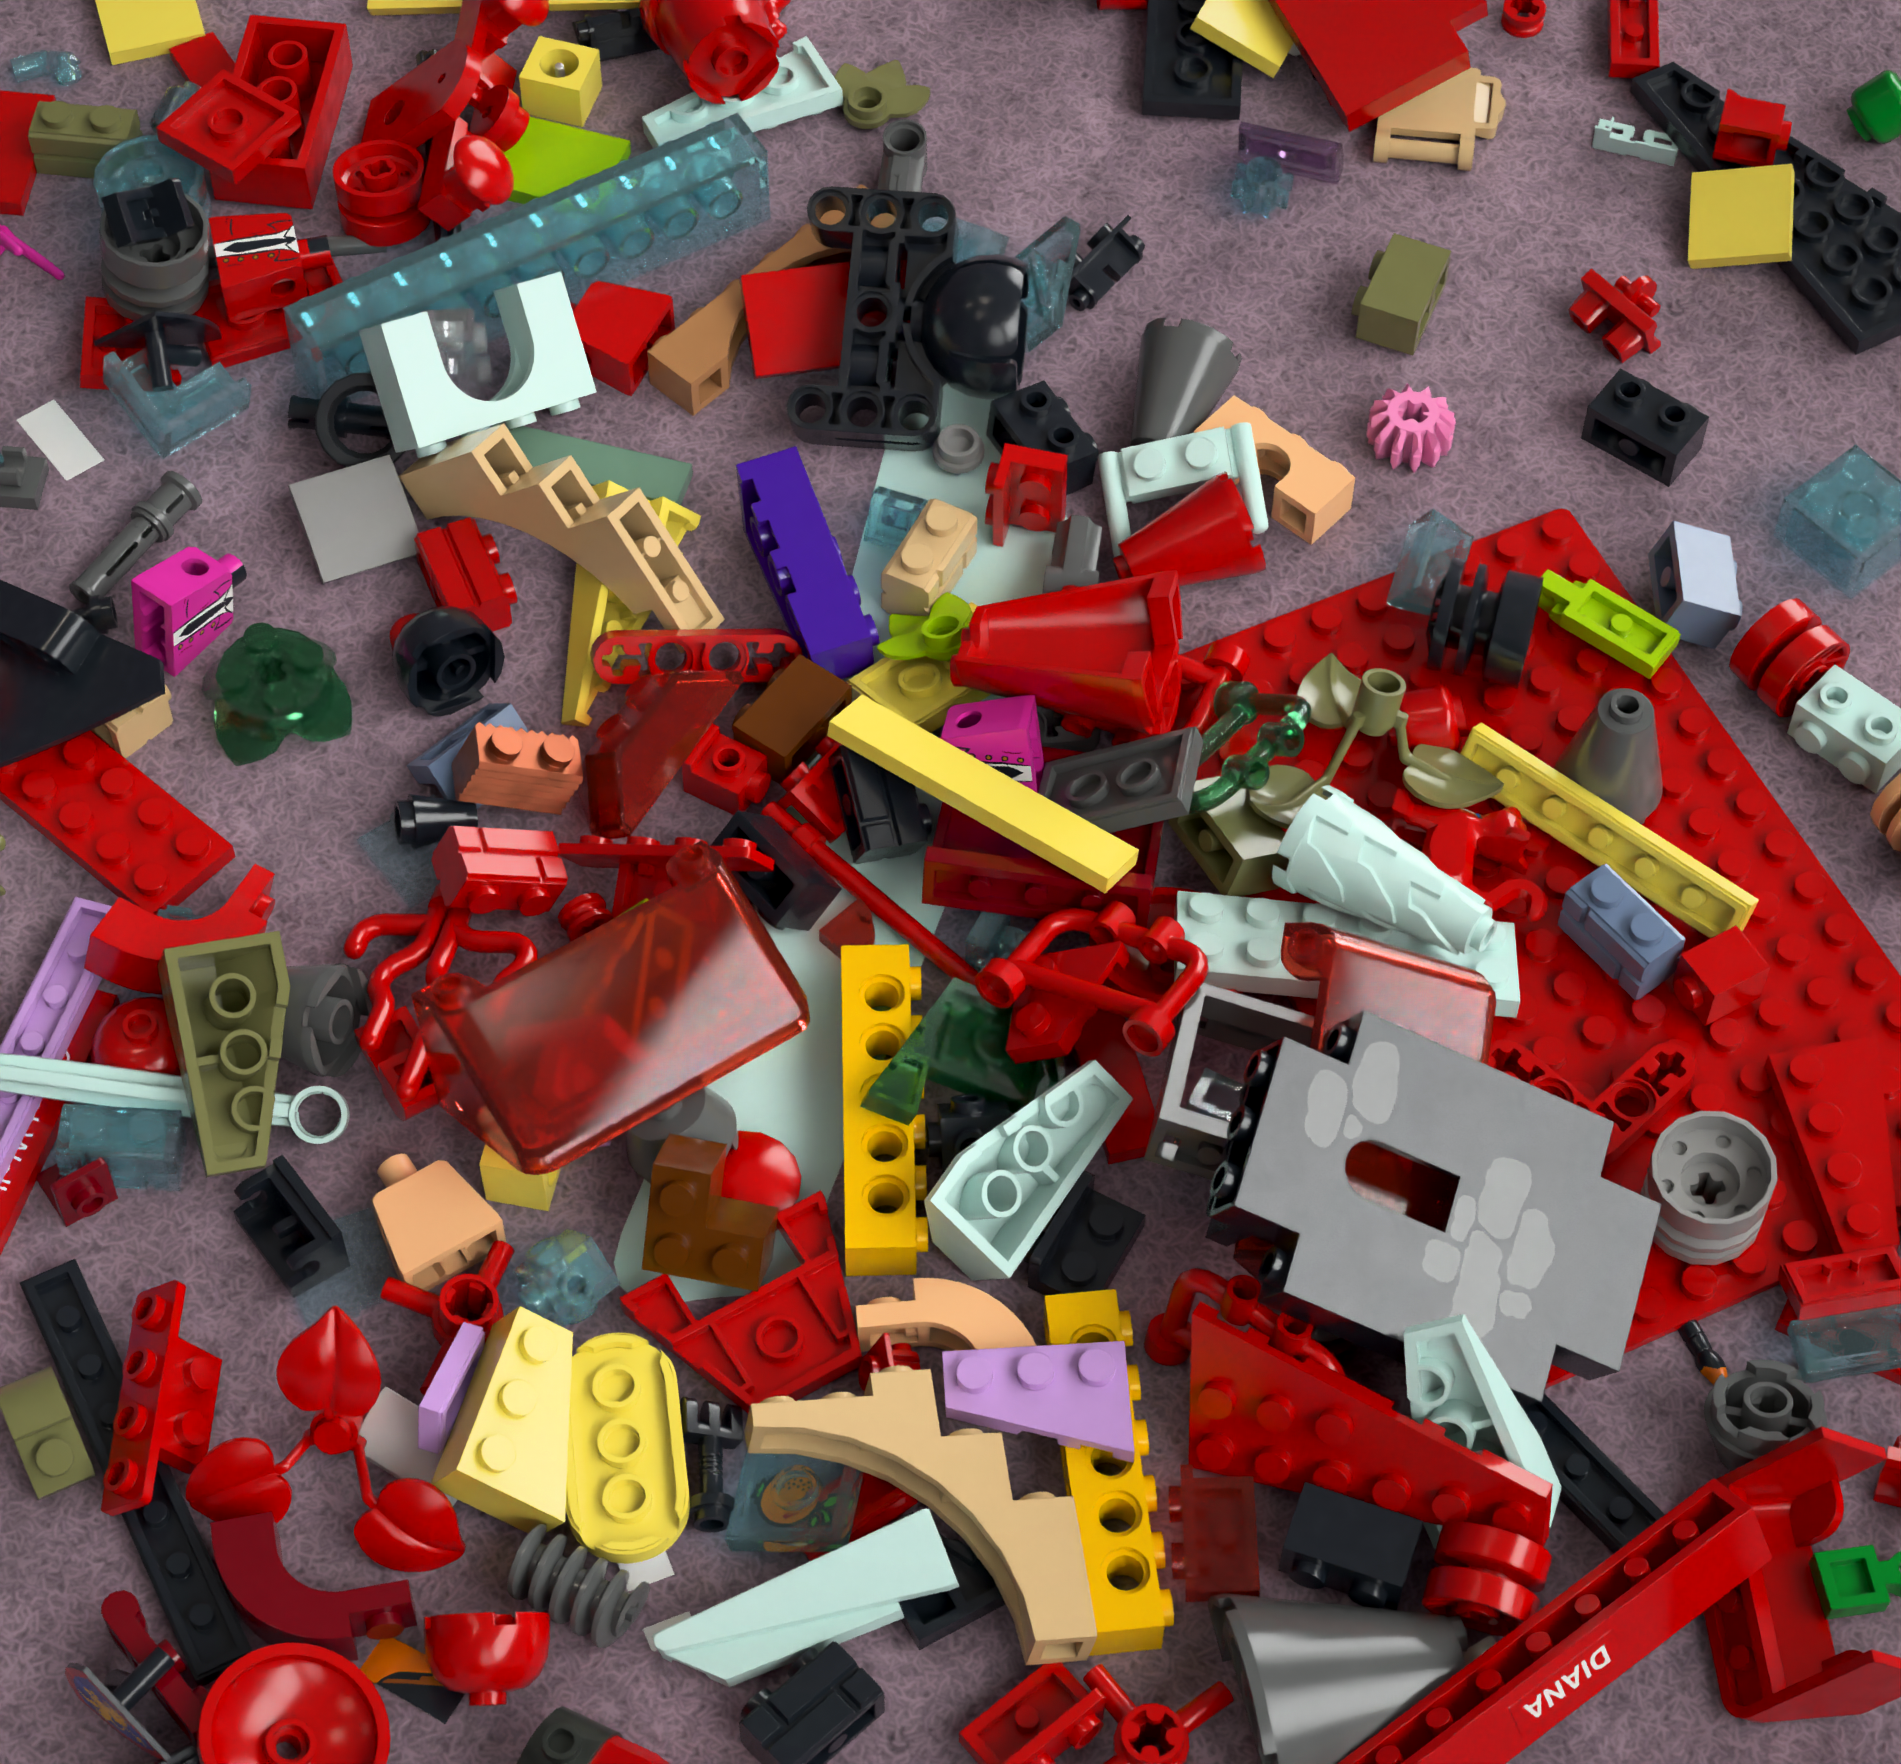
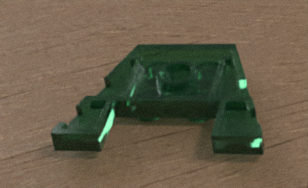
[860,977,1066,1126]

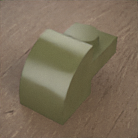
[0,1366,96,1500]

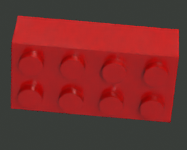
[209,15,353,209]

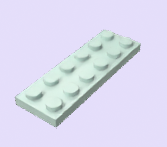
[1174,891,1520,1018]

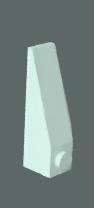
[924,1060,1133,1280]
[1404,1314,1562,1550]

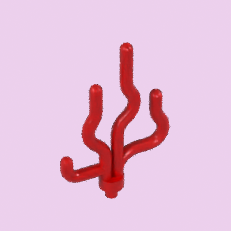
[343,883,538,1102]

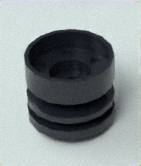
[1426,557,1544,689]

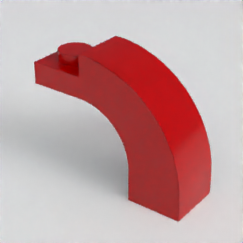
[84,864,276,995]

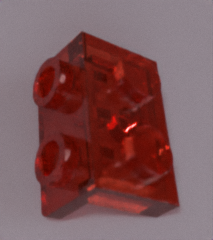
[1168,1464,1260,1602]

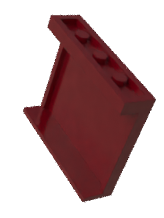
[922,747,1165,928]

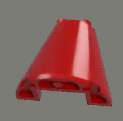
[950,570,1183,735]

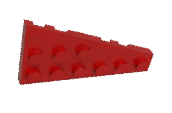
[1188,1301,1553,1547]

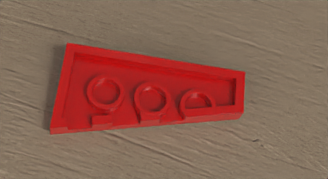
[1764,1035,1900,1255]

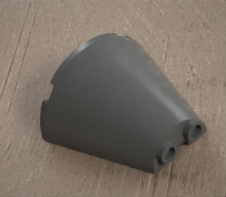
[1207,1593,1468,1764]

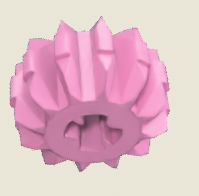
[1366,383,1456,473]

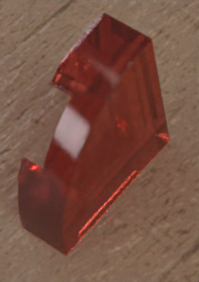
[819,898,875,959]

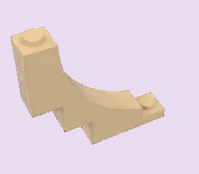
[398,423,725,653]

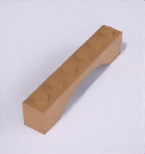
[647,184,896,416]

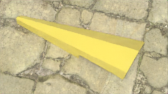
[561,480,701,727]

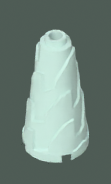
[1272,785,1498,955]

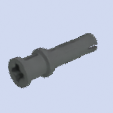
[69,471,202,605]

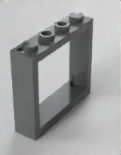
[1144,983,1396,1206]

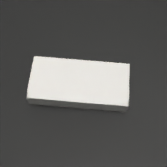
[359,1386,458,1506]

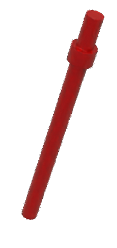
[760,801,1014,1020]

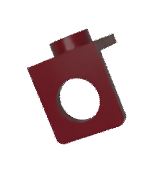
[36,1149,118,1227]

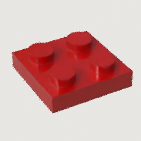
[156,69,302,185]

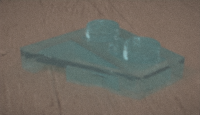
[1015,216,1081,353]

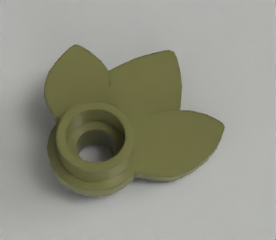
[834,60,931,129]

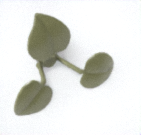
[1247,653,1504,829]

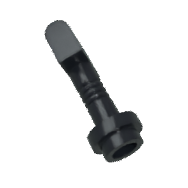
[680,1397,743,1532]

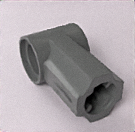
[878,119,927,192]
[1042,515,1102,594]

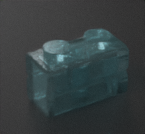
[55,1104,187,1191]

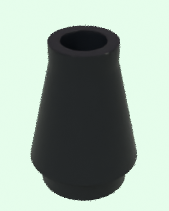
[394,794,478,849]

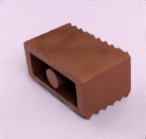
[451,722,583,815]

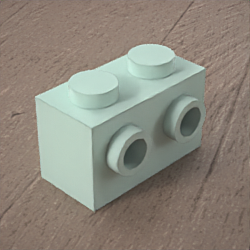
[1787,664,1901,794]

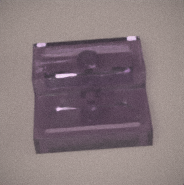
[1238,121,1344,185]

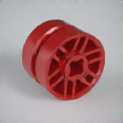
[332,139,431,247]
[1729,598,1850,717]
[1422,1522,1552,1637]

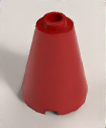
[1112,471,1266,587]

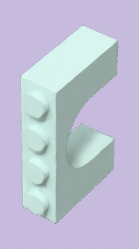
[358,272,597,458]

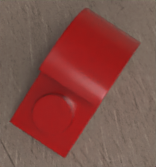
[354,1005,457,1121]

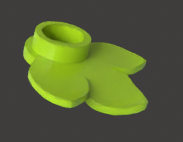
[877,593,972,661]

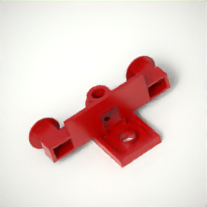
[361,0,549,231]

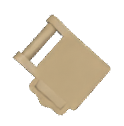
[1373,68,1506,171]

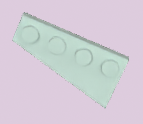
[642,36,843,160]

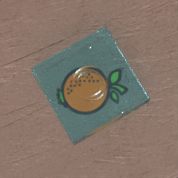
[724,1450,864,1552]

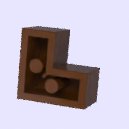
[642,1133,779,1292]

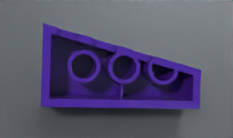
[736,446,880,679]

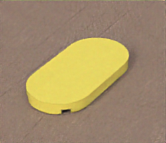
[566,1332,690,1564]

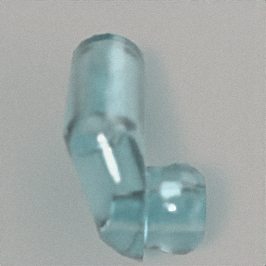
[10,50,82,86]

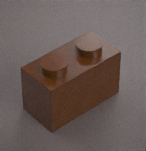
[732,654,852,784]

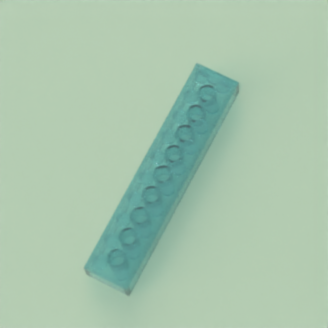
[283,113,770,403]

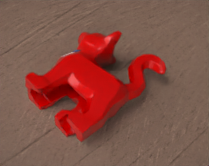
[1391,788,1548,923]

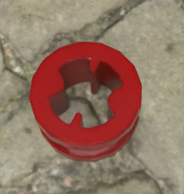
[1501,0,1546,38]
[558,893,614,947]

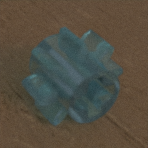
[1231,153,1294,219]

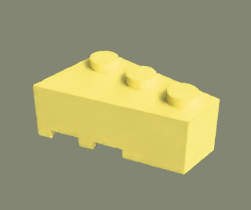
[431,1306,573,1534]

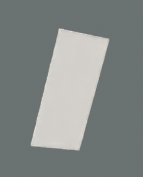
[17,400,104,481]

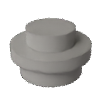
[933,424,984,474]

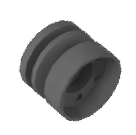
[99,186,209,321]

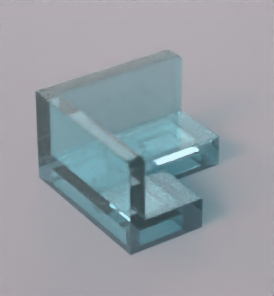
[103,348,251,460]

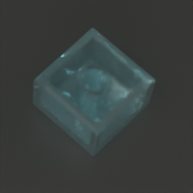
[1773,444,1901,599]

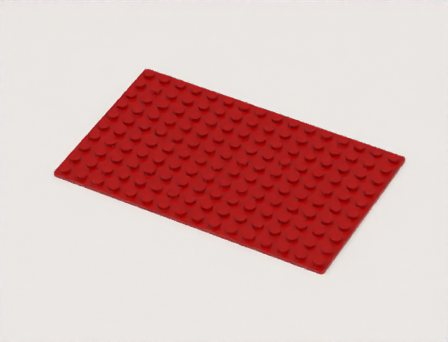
[1170,508,1901,1389]

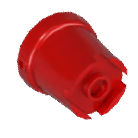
[639,0,780,104]

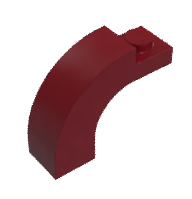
[210,1511,418,1661]

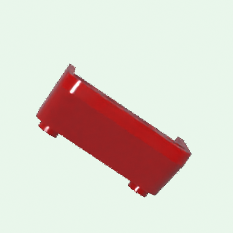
[1695,1426,1901,1723]

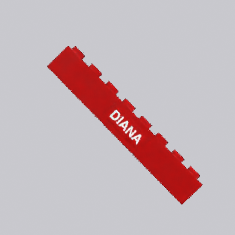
[1338,1478,1773,1764]

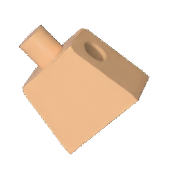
[371,1153,506,1291]

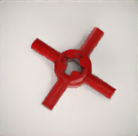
[380,1240,515,1395]
[1083,1664,1234,1764]

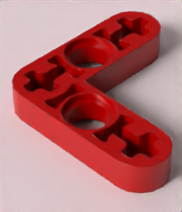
[1480,1039,1696,1170]

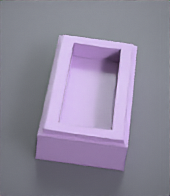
[418,1322,485,1454]

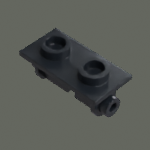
[572,7,660,62]
[1050,215,1145,311]

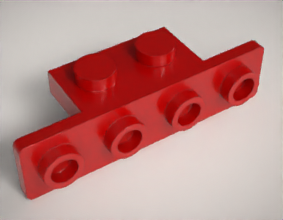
[558,835,775,925]
[101,1280,222,1516]

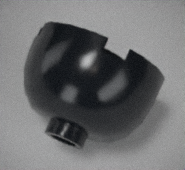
[392,605,505,717]

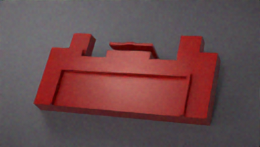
[1268,0,1488,132]

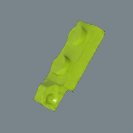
[1538,569,1681,679]

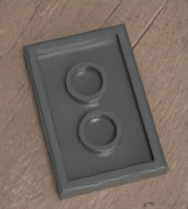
[1038,726,1204,833]

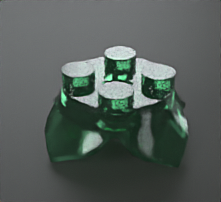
[202,622,353,766]

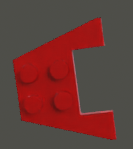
[619,1190,862,1414]

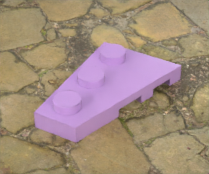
[942,1341,1134,1463]

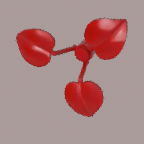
[186,1305,466,1572]

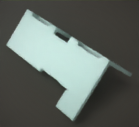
[1592,117,1678,166]

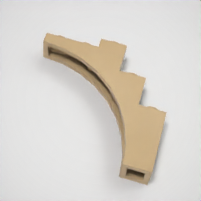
[745,1365,1098,1665]

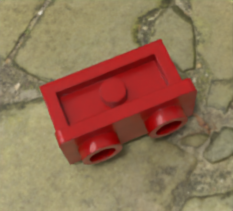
[959,1662,1106,1764]

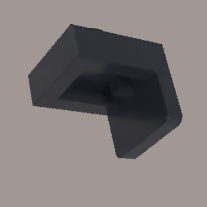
[101,178,194,248]

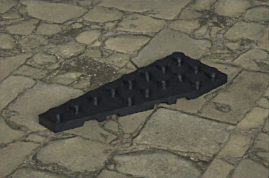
[1630,62,1901,355]

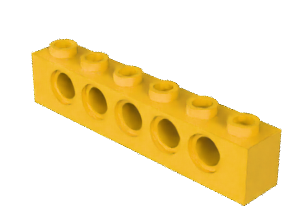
[841,944,928,1276]
[1043,1289,1174,1656]

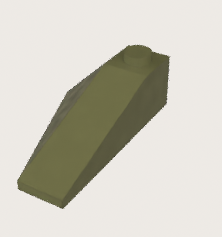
[157,931,290,1178]

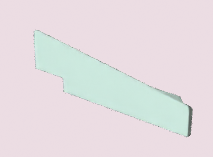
[652,1509,960,1687]

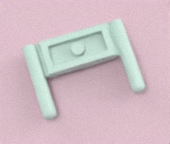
[1097,422,1268,557]

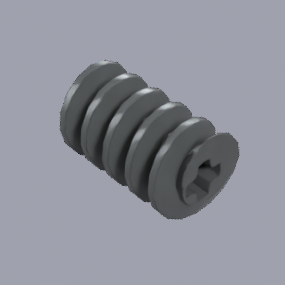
[507,1524,650,1648]

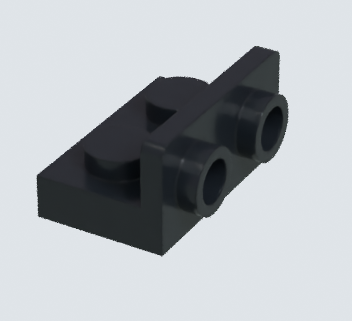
[1023,1170,1146,1296]

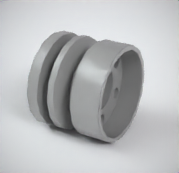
[1640,1111,1777,1265]

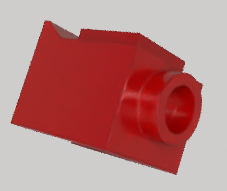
[1712,89,1792,167]

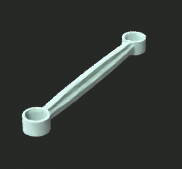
[0,1053,350,1144]

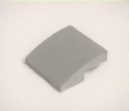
[288,455,419,584]

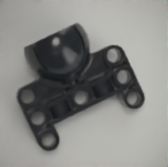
[787,186,1029,452]

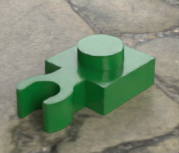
[1808,1545,1901,1620]

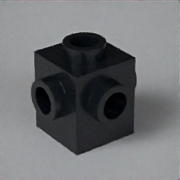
[927,1094,1011,1175]

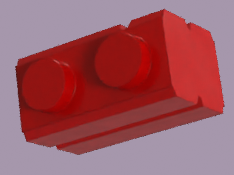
[414,517,518,631]
[431,826,568,916]

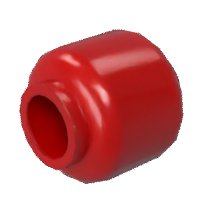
[1388,685,1469,753]

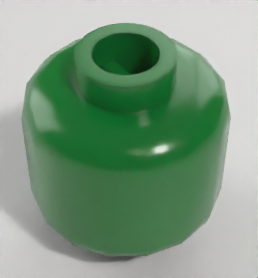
[1847,70,1901,144]

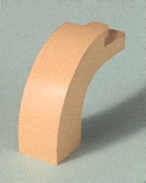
[856,1278,1037,1428]

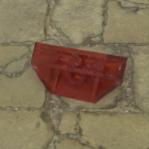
[577,671,745,840]

